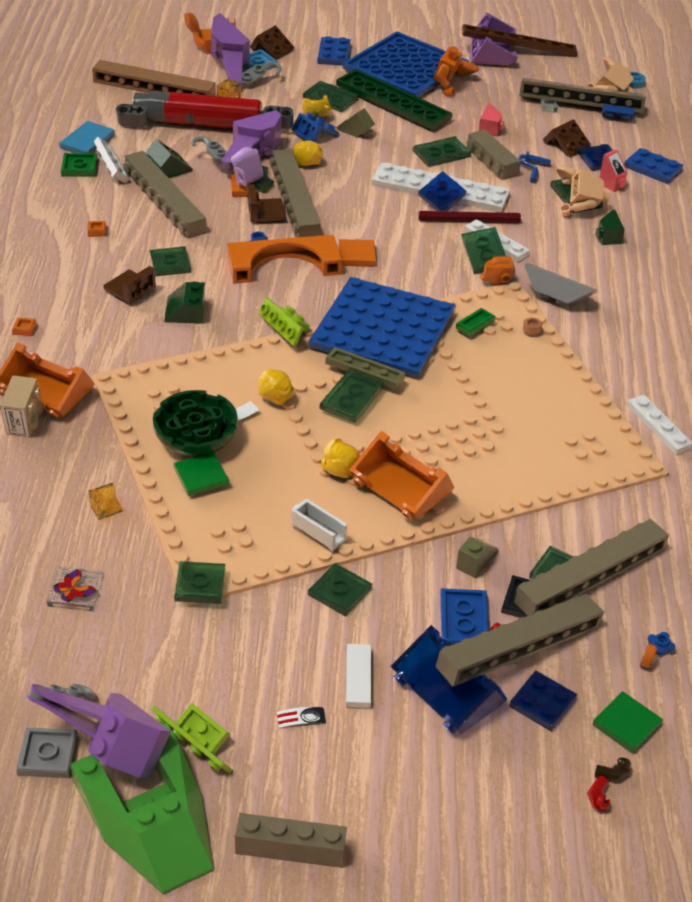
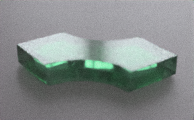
[250,166,274,193]

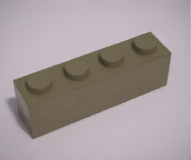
[467,129,521,180]
[235,813,347,868]

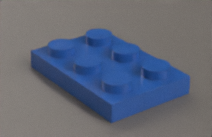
[317,36,351,66]
[624,148,683,184]

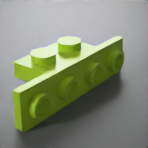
[259,297,310,346]
[150,703,233,774]

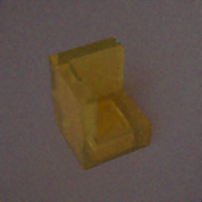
[89,483,122,520]

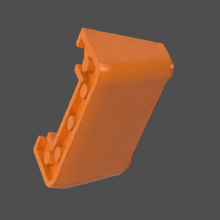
[0,342,94,419]
[349,431,454,520]

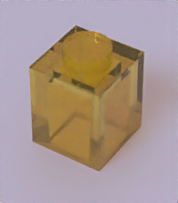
[217,78,241,98]

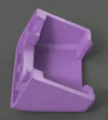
[470,12,518,66]

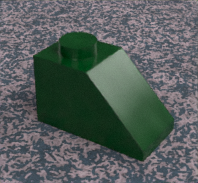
[596,210,625,245]

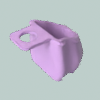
[231,147,264,187]

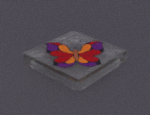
[47,566,104,612]

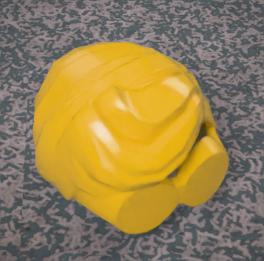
[302,95,332,118]
[293,140,323,166]
[258,369,295,405]
[321,438,360,478]

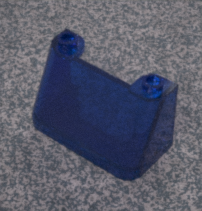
[390,625,507,735]

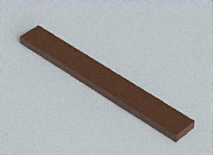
[462,24,578,57]

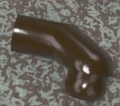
[594,757,631,782]

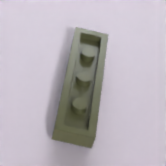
[325,347,406,390]

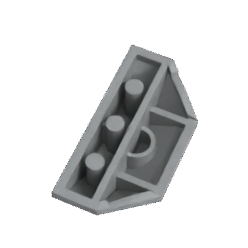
[525,263,597,306]

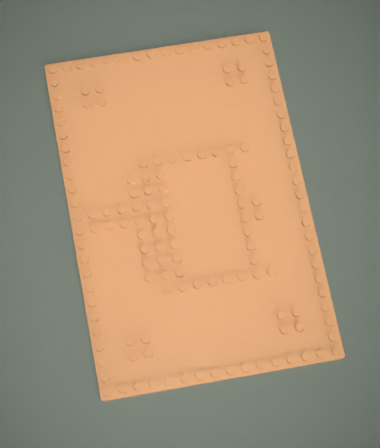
[92,282,668,606]

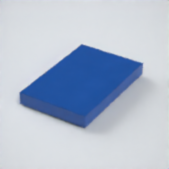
[440,588,489,647]

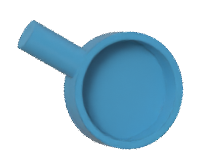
[629,72,646,89]

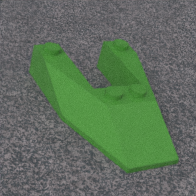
[70,722,213,895]

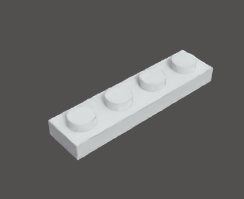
[94,137,130,184]
[464,219,530,263]
[627,395,692,456]

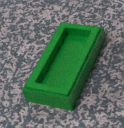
[456,308,496,337]

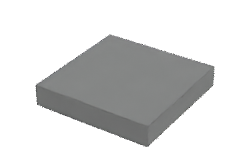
[16,727,78,778]

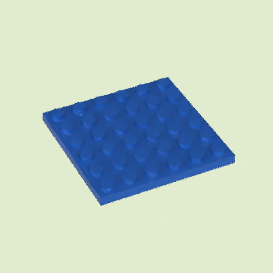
[342,31,469,97]
[308,277,456,377]

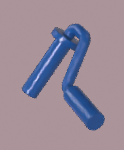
[518,151,551,183]

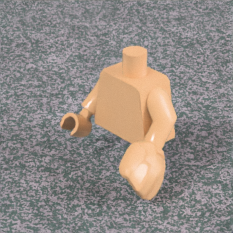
[588,57,635,93]
[556,166,611,217]

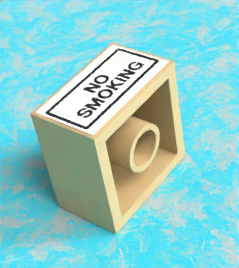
[0,376,44,437]

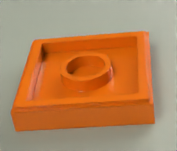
[339,239,376,266]

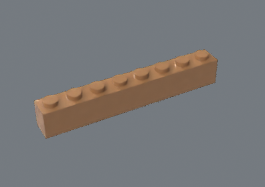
[92,60,216,96]

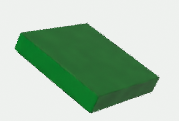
[61,153,98,177]
[174,453,229,496]
[592,691,663,753]

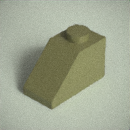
[336,108,375,137]
[456,537,498,578]

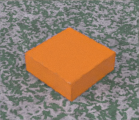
[87,221,106,237]
[12,317,37,336]

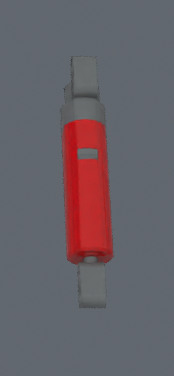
[116,91,294,129]

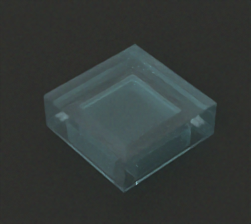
[540,99,558,113]

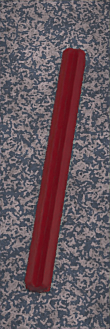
[418,211,521,223]

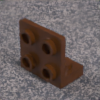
[250,25,294,60]
[543,119,591,157]
[248,185,285,223]
[103,266,156,304]

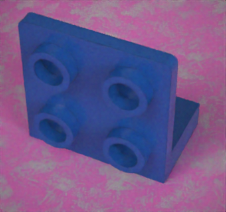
[291,112,340,142]

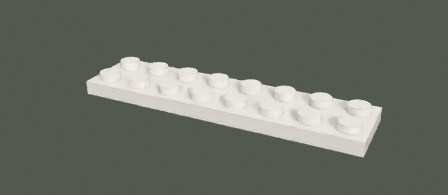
[371,162,510,212]

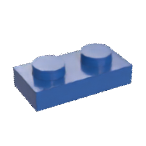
[602,104,635,120]

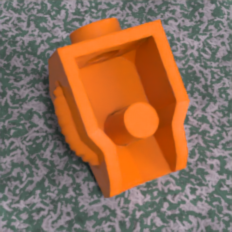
[480,256,515,285]

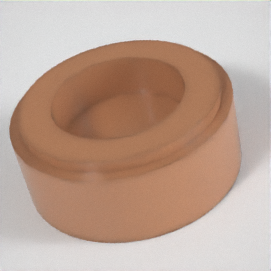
[523,317,543,335]

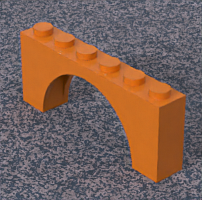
[227,235,342,284]

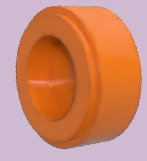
[640,643,657,669]

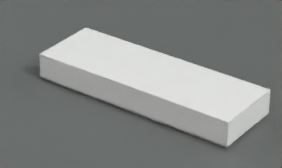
[346,644,371,708]

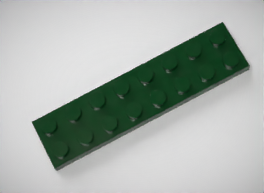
[336,69,452,130]

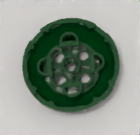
[153,390,238,457]

